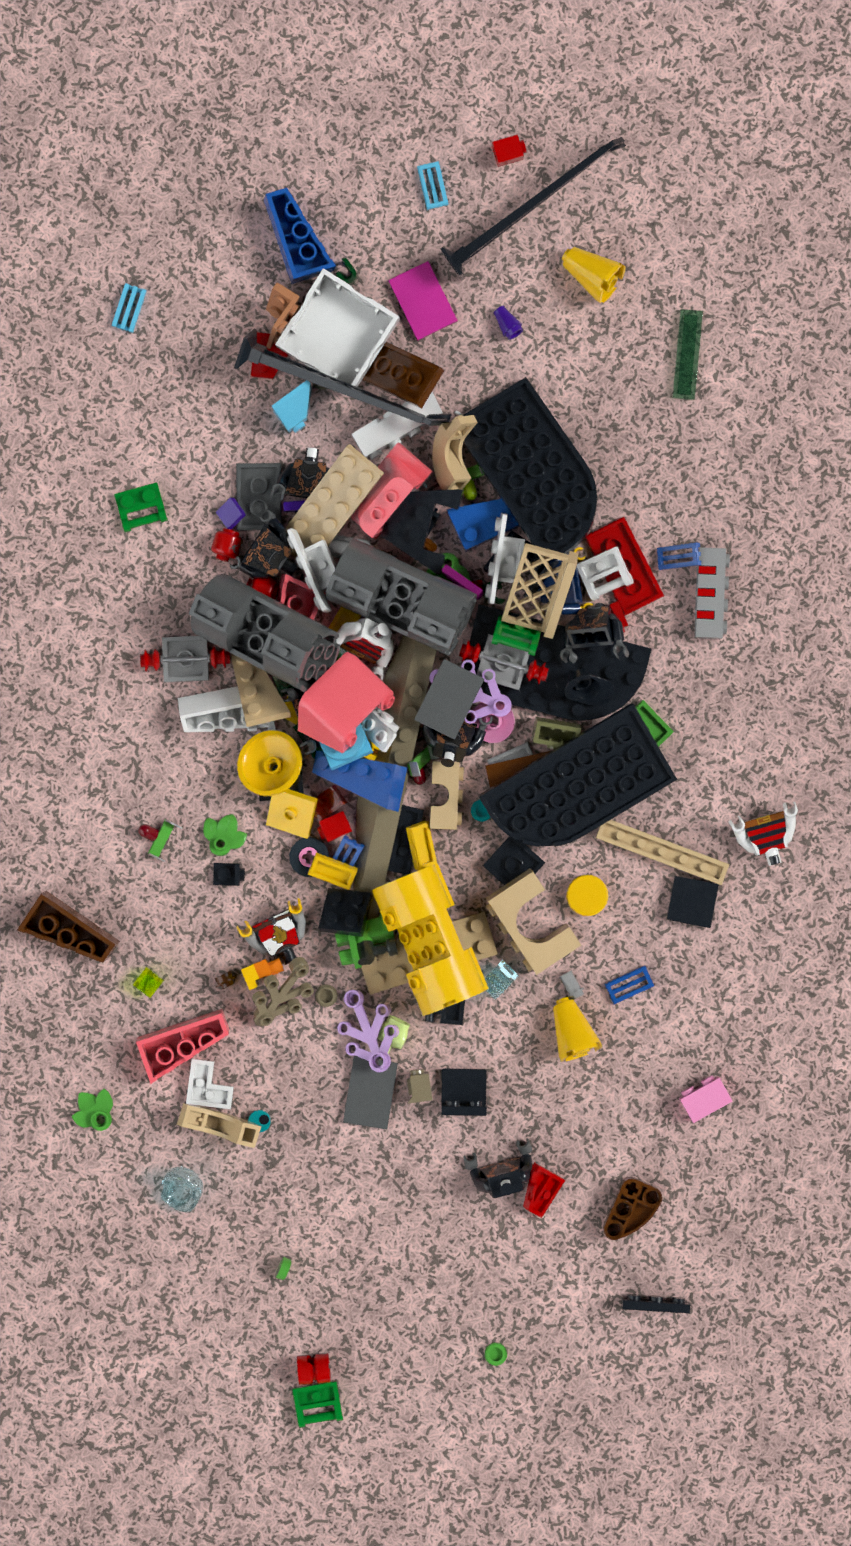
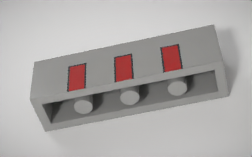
[694,547,730,639]

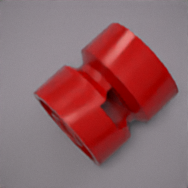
[297,1353,331,1385]

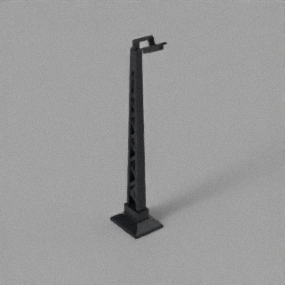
[440,137,626,281]
[234,328,452,426]

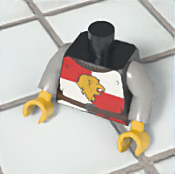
[236,898,306,965]

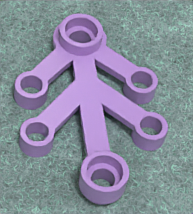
[430,660,512,724]
[337,990,399,1072]

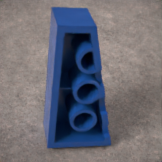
[264,188,336,284]
[446,499,520,552]
[312,751,407,812]

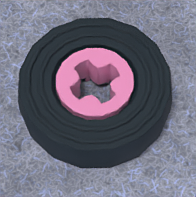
[289,837,329,877]

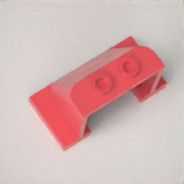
[350,442,433,540]

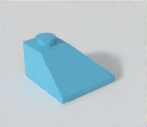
[272,380,312,433]

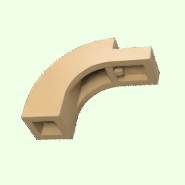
[432,415,478,490]
[177,1103,261,1148]

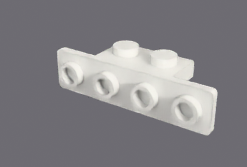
[485,513,525,604]
[287,528,337,613]
[361,707,400,752]

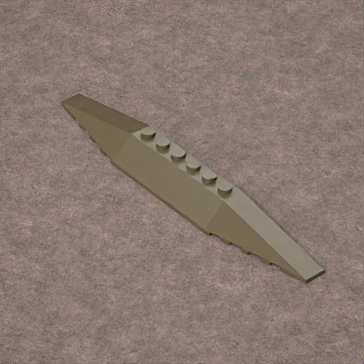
[355,635,437,920]

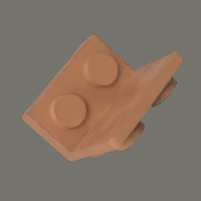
[266,282,300,349]

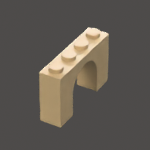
[486,868,581,975]

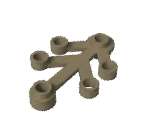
[252,957,314,1026]

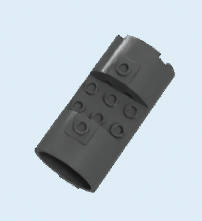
[325,538,477,656]
[189,574,340,692]

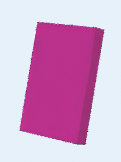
[388,261,458,341]

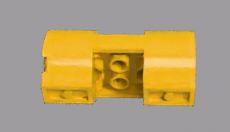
[372,863,489,1016]

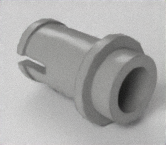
[559,970,584,1000]

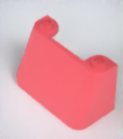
[298,652,395,753]

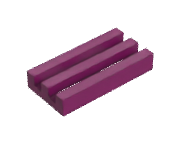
[442,564,484,600]

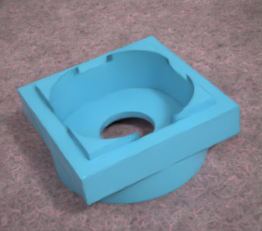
[320,723,373,771]

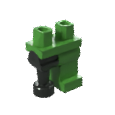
[335,914,398,969]

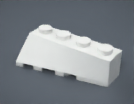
[352,392,443,460]
[178,686,276,732]

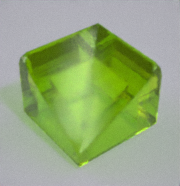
[133,967,165,998]

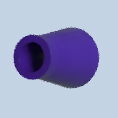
[493,306,523,340]

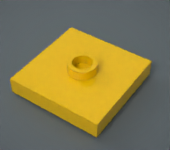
[266,789,317,839]

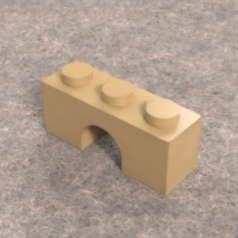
[430,761,464,830]

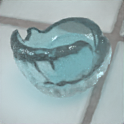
[161,1167,203,1213]

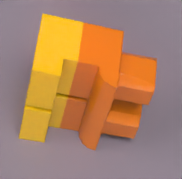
[241,958,284,990]

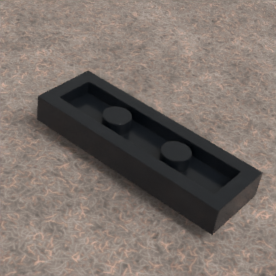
[388,805,424,875]
[621,1294,690,1314]

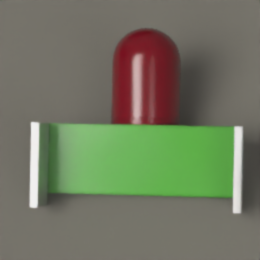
[408,745,439,785]
[138,819,182,862]

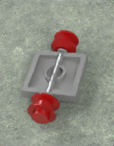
[459,634,549,690]
[140,636,231,683]

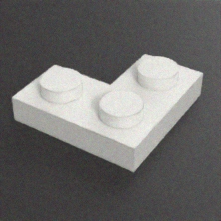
[186,1059,234,1109]

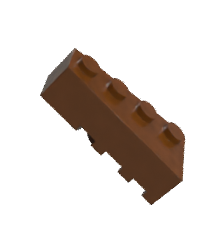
[17,891,120,963]

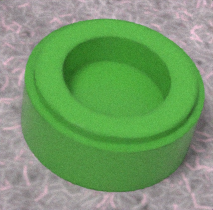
[275,1257,292,1281]
[485,1342,507,1366]

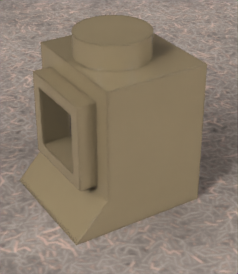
[407,1069,432,1104]

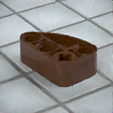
[603,1177,663,1240]

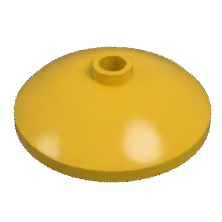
[237,730,302,796]

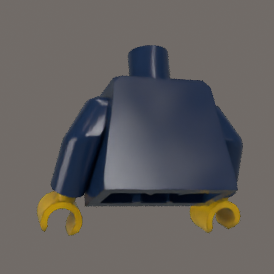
[528,547,593,615]

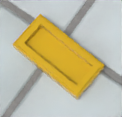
[406,821,437,871]
[308,852,358,890]

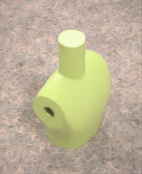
[378,1015,410,1054]

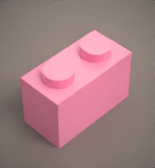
[679,1075,733,1123]

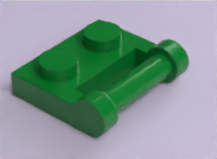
[114,482,168,533]
[491,615,541,656]
[292,1380,344,1428]

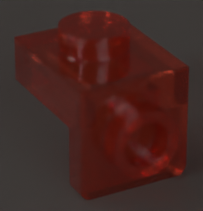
[314,784,348,821]

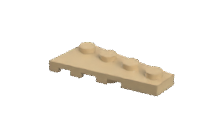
[231,654,291,727]

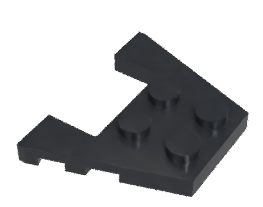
[381,489,464,575]

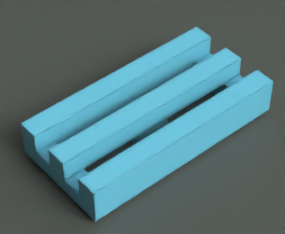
[417,161,449,210]
[112,283,147,333]

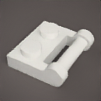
[577,546,633,601]

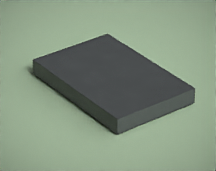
[236,463,281,531]
[414,659,484,740]
[343,1056,398,1130]

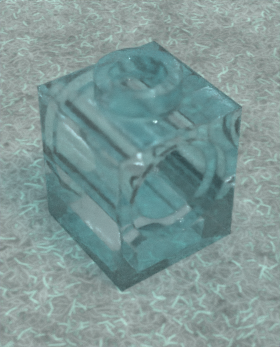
[485,960,518,1000]

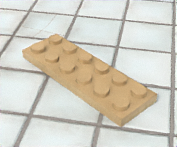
[286,444,384,558]
[362,912,498,995]

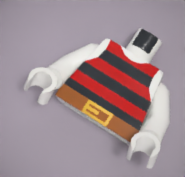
[336,618,393,680]
[728,802,798,866]

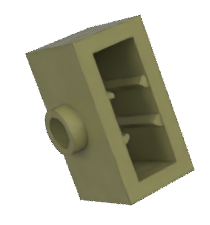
[531,716,581,749]

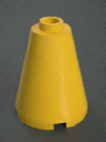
[562,247,626,303]
[553,997,602,1062]

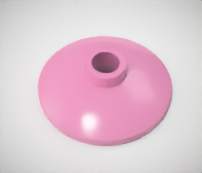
[471,701,515,743]

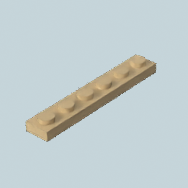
[596,820,730,885]

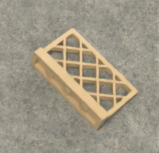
[501,543,578,639]

